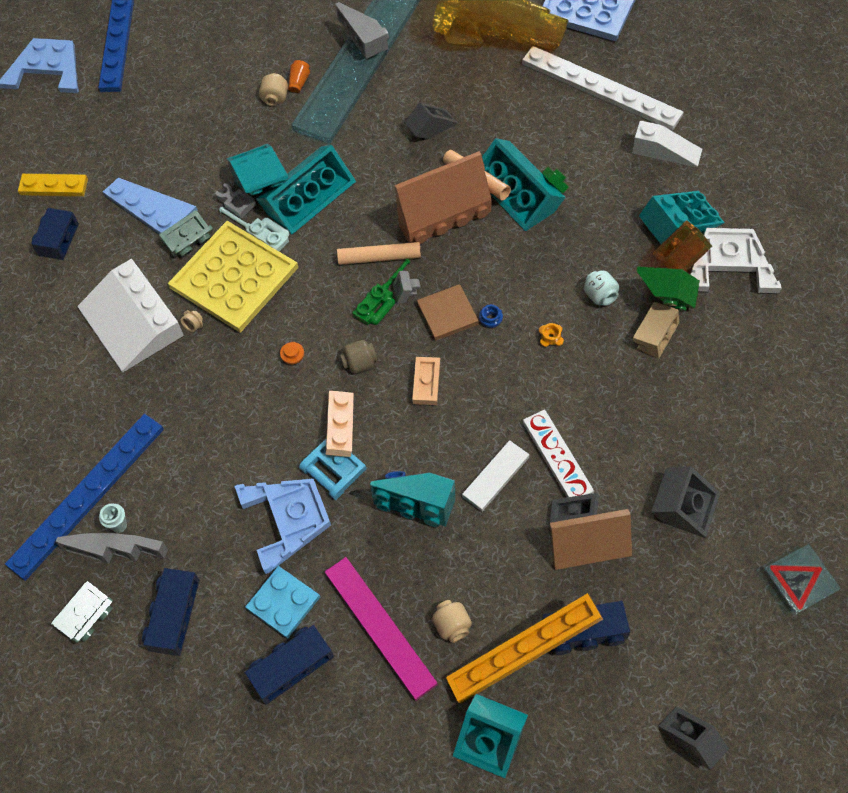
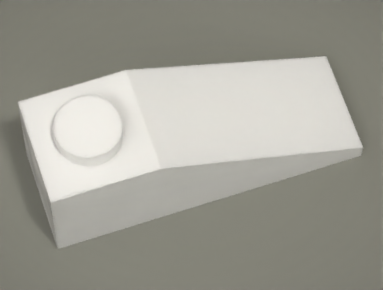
[632,121,702,167]

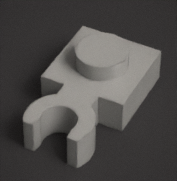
[215,184,256,219]

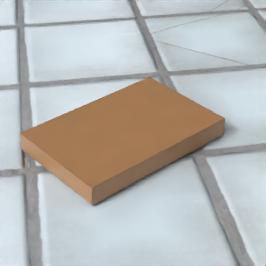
[550,509,632,570]

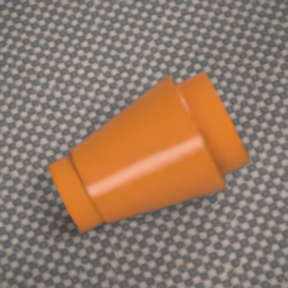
[288,60,310,93]

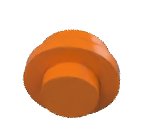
[280,342,304,365]

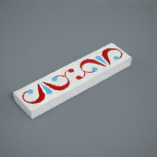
[523,410,594,497]

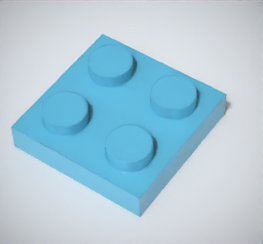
[246,566,320,639]

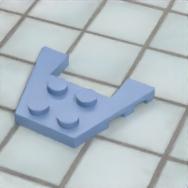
[0,38,79,93]
[235,479,331,574]

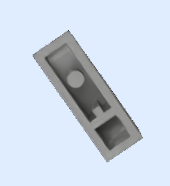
[335,2,389,59]

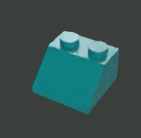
[453,694,528,778]

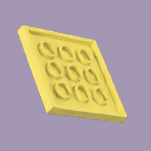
[168,221,299,333]

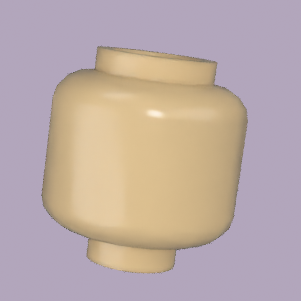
[259,73,288,106]
[432,600,472,642]

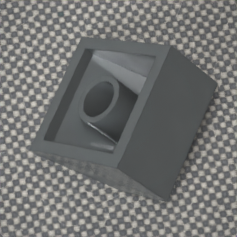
[651,466,720,538]

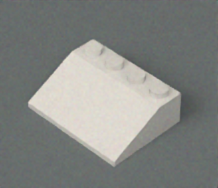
[77,259,184,372]

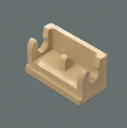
[633,302,679,359]

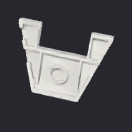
[691,228,781,293]

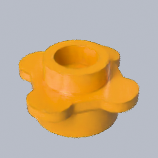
[539,323,564,347]

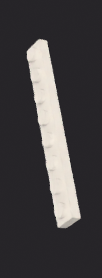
[522,46,683,131]

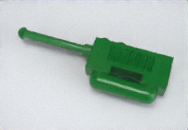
[352,259,410,326]

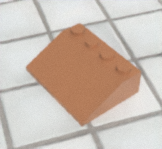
[395,151,491,244]

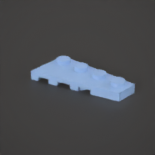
[103,178,198,234]

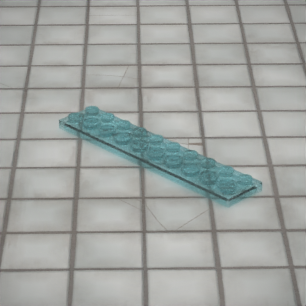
[291,0,421,144]

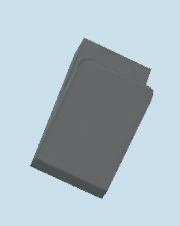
[550,493,599,523]

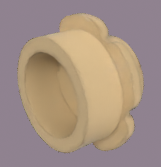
[181,310,203,332]

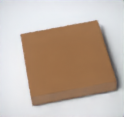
[417,284,479,341]

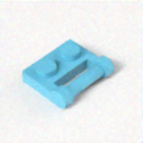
[299,439,366,500]

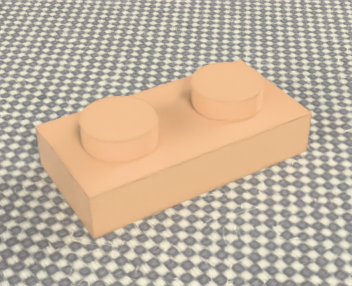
[412,357,440,405]

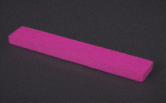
[325,557,438,701]

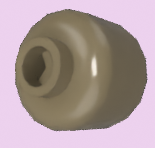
[340,340,377,374]

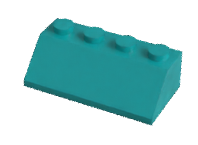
[482,138,566,231]
[257,145,356,235]

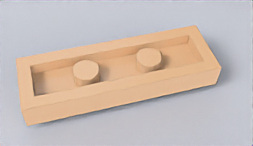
[326,391,353,457]

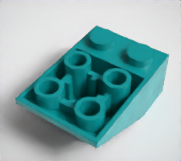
[226,144,289,195]
[639,191,725,249]
[370,473,456,527]

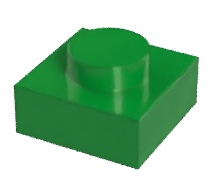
[542,167,569,193]

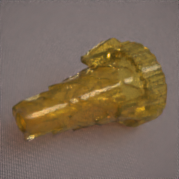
[432,0,569,50]

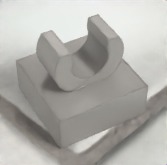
[393,271,421,304]

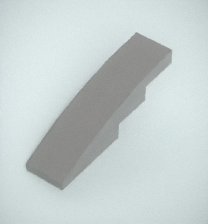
[55,533,168,564]

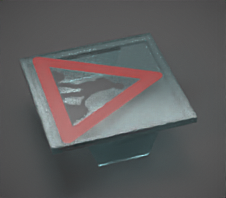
[764,544,841,614]

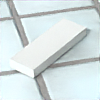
[462,440,529,512]

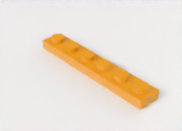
[446,593,603,703]

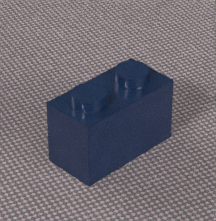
[32,208,79,260]

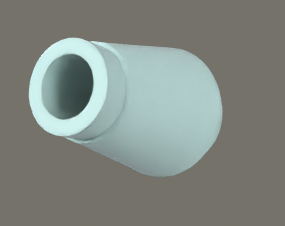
[99,504,127,533]

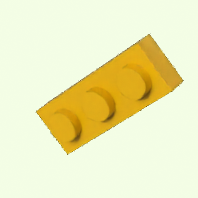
[18,174,88,197]

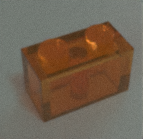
[652,220,712,272]

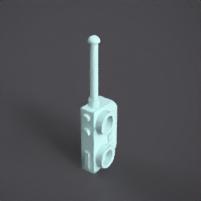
[219,207,289,251]

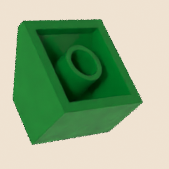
[637,267,700,311]

